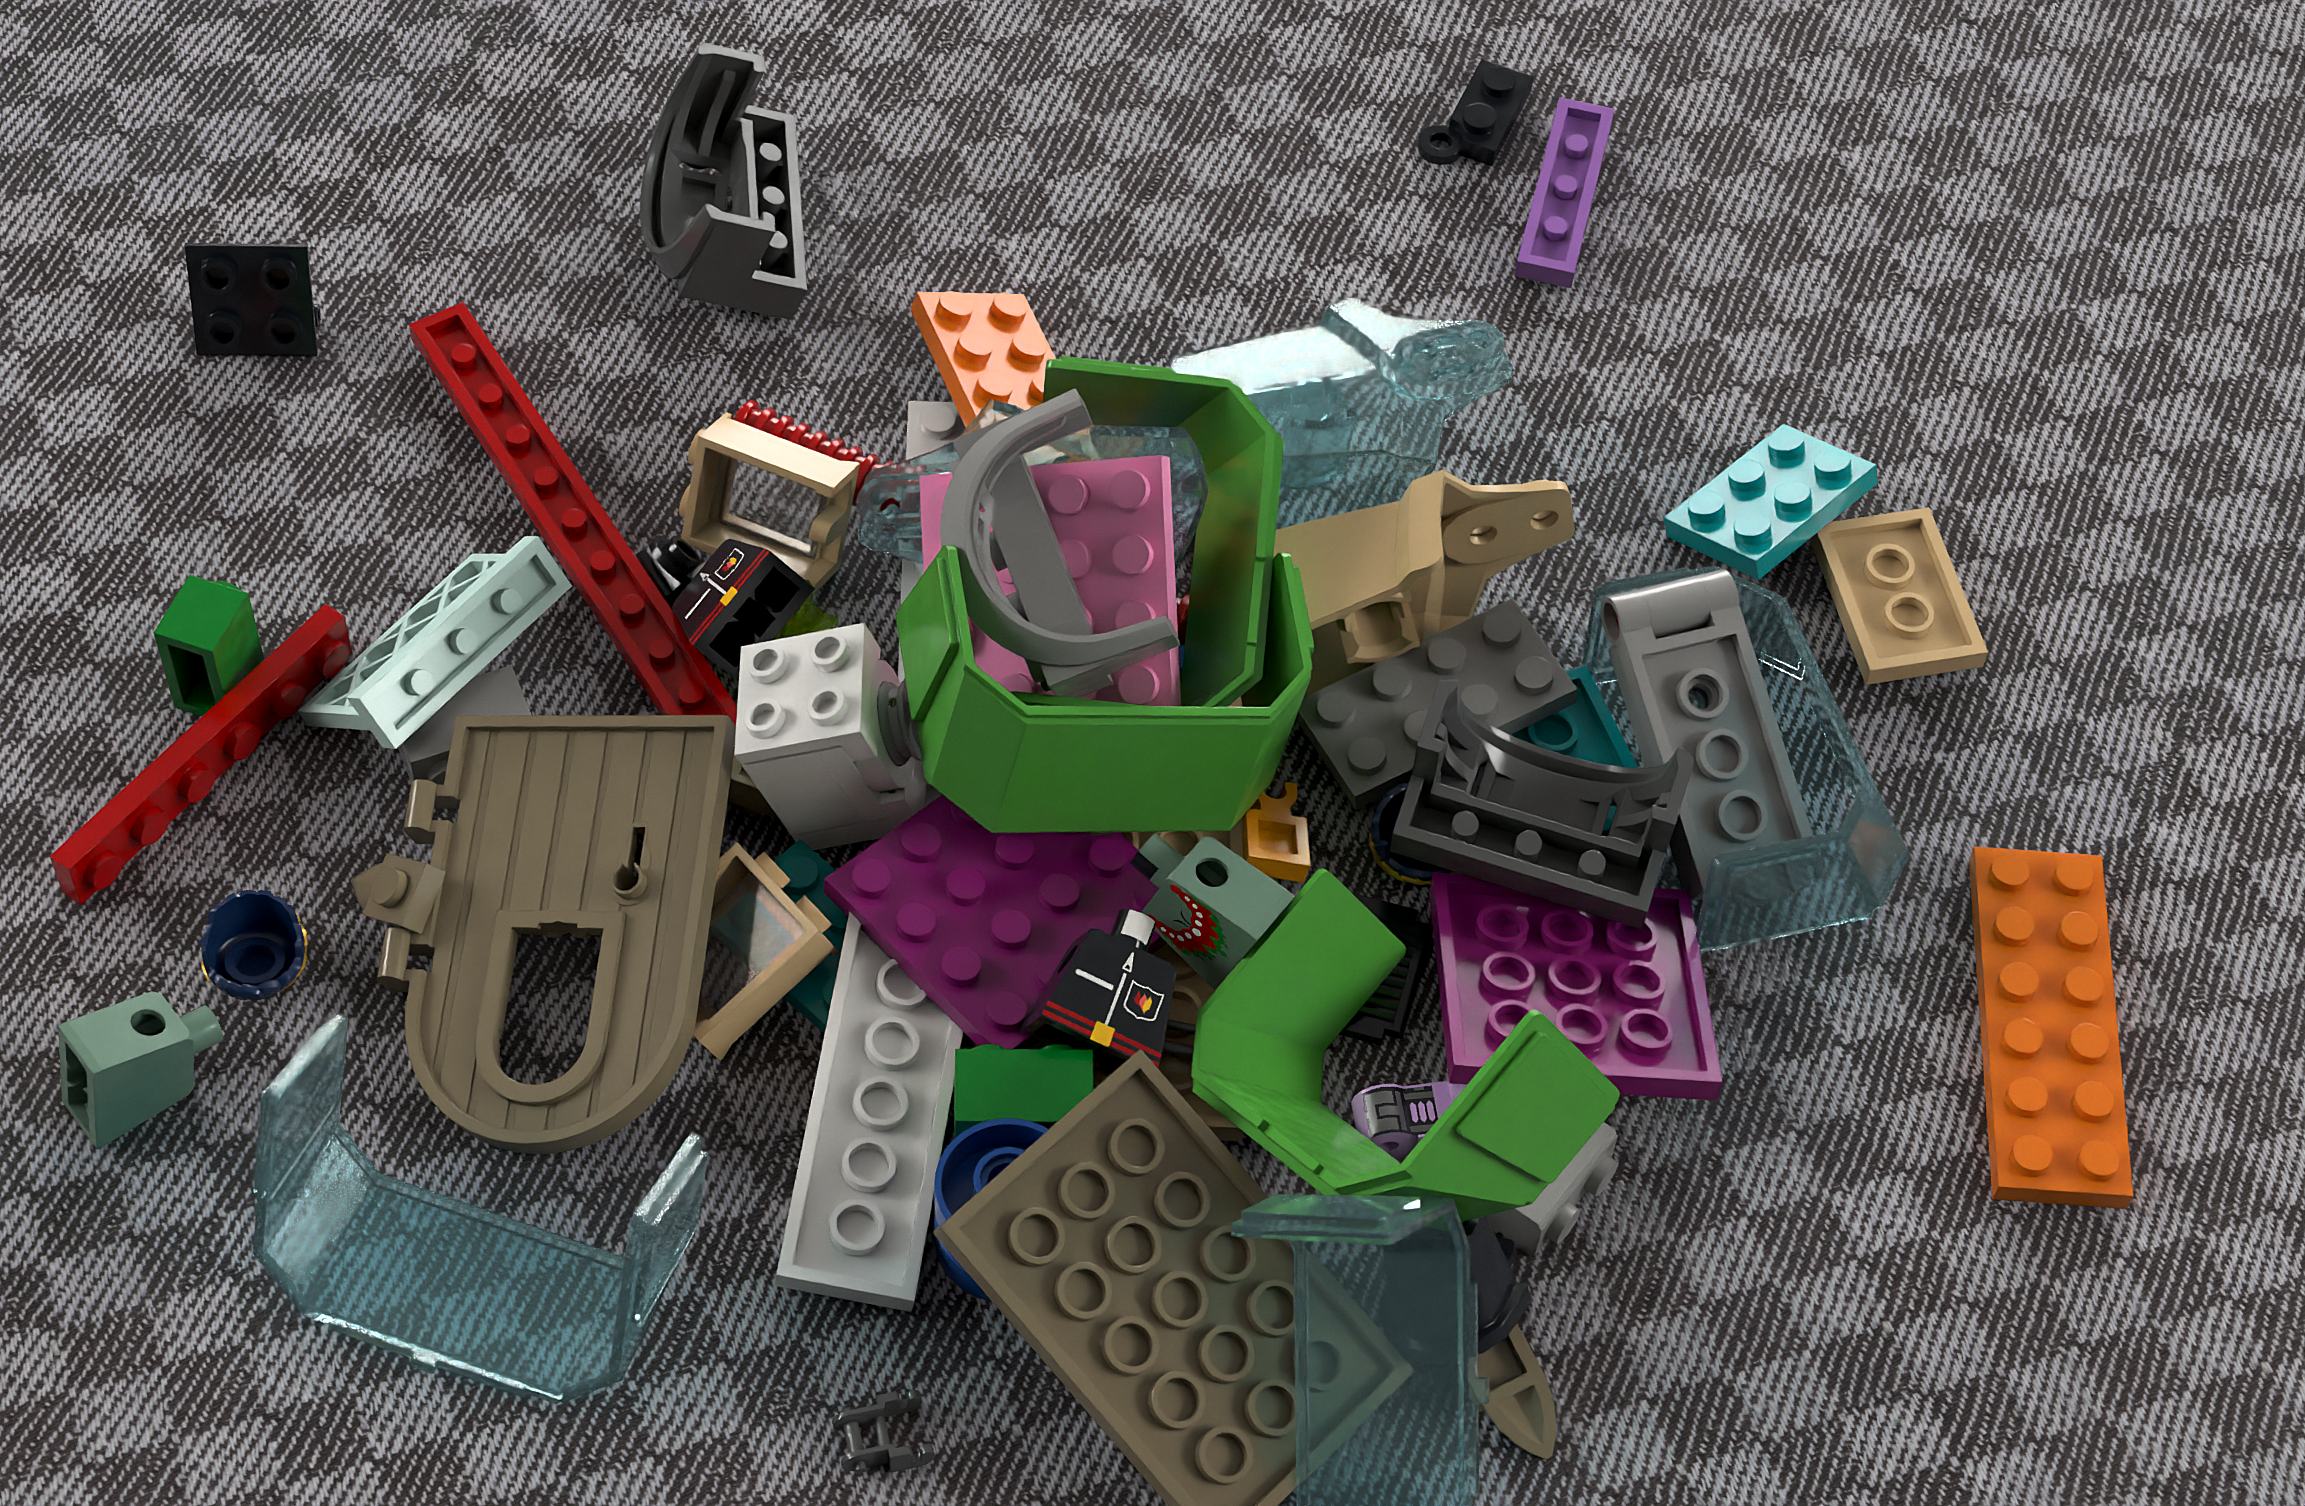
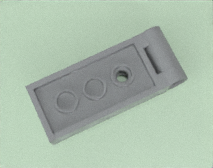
[1601,569,1817,902]

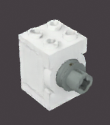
[734,623,926,850]

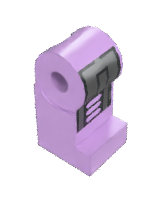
[1351,1077,1466,1162]

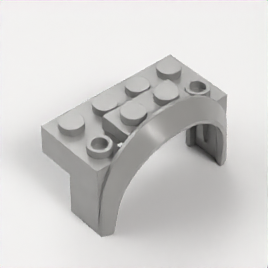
[940,388,1180,698]

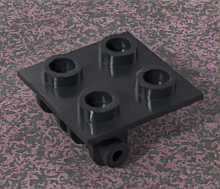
[185,243,321,356]

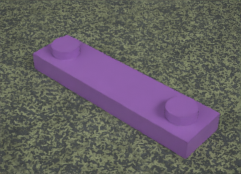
[1514,97,1615,288]

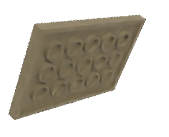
[933,1049,1417,1506]

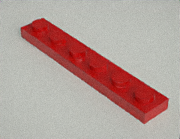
[50,604,352,905]

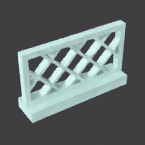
[298,536,572,749]

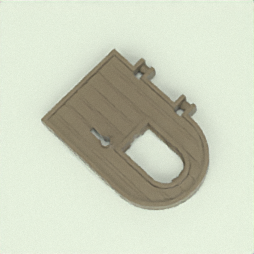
[377,715,736,1154]

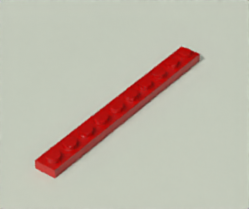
[409,302,737,726]

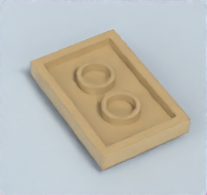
[1810,507,1988,685]

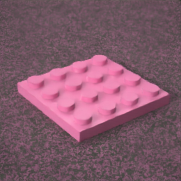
[919,455,1181,706]

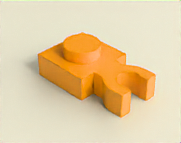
[1243,782,1311,883]

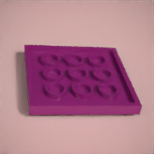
[823,794,1167,1049]
[1429,872,1723,1101]

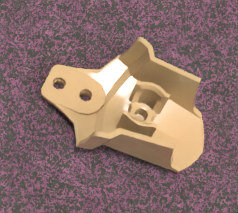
[1273,470,1575,697]

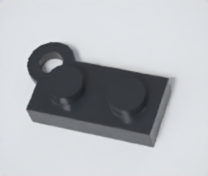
[1417,59,1534,166]

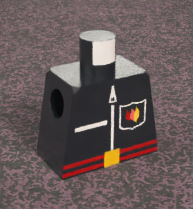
[672,539,815,682]
[1020,909,1176,1074]

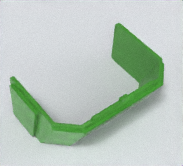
[1010,356,1284,707]
[896,545,1314,834]
[1191,869,1620,1224]

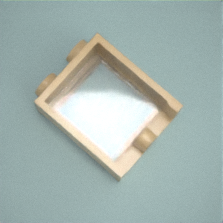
[679,412,860,594]
[693,842,839,1061]

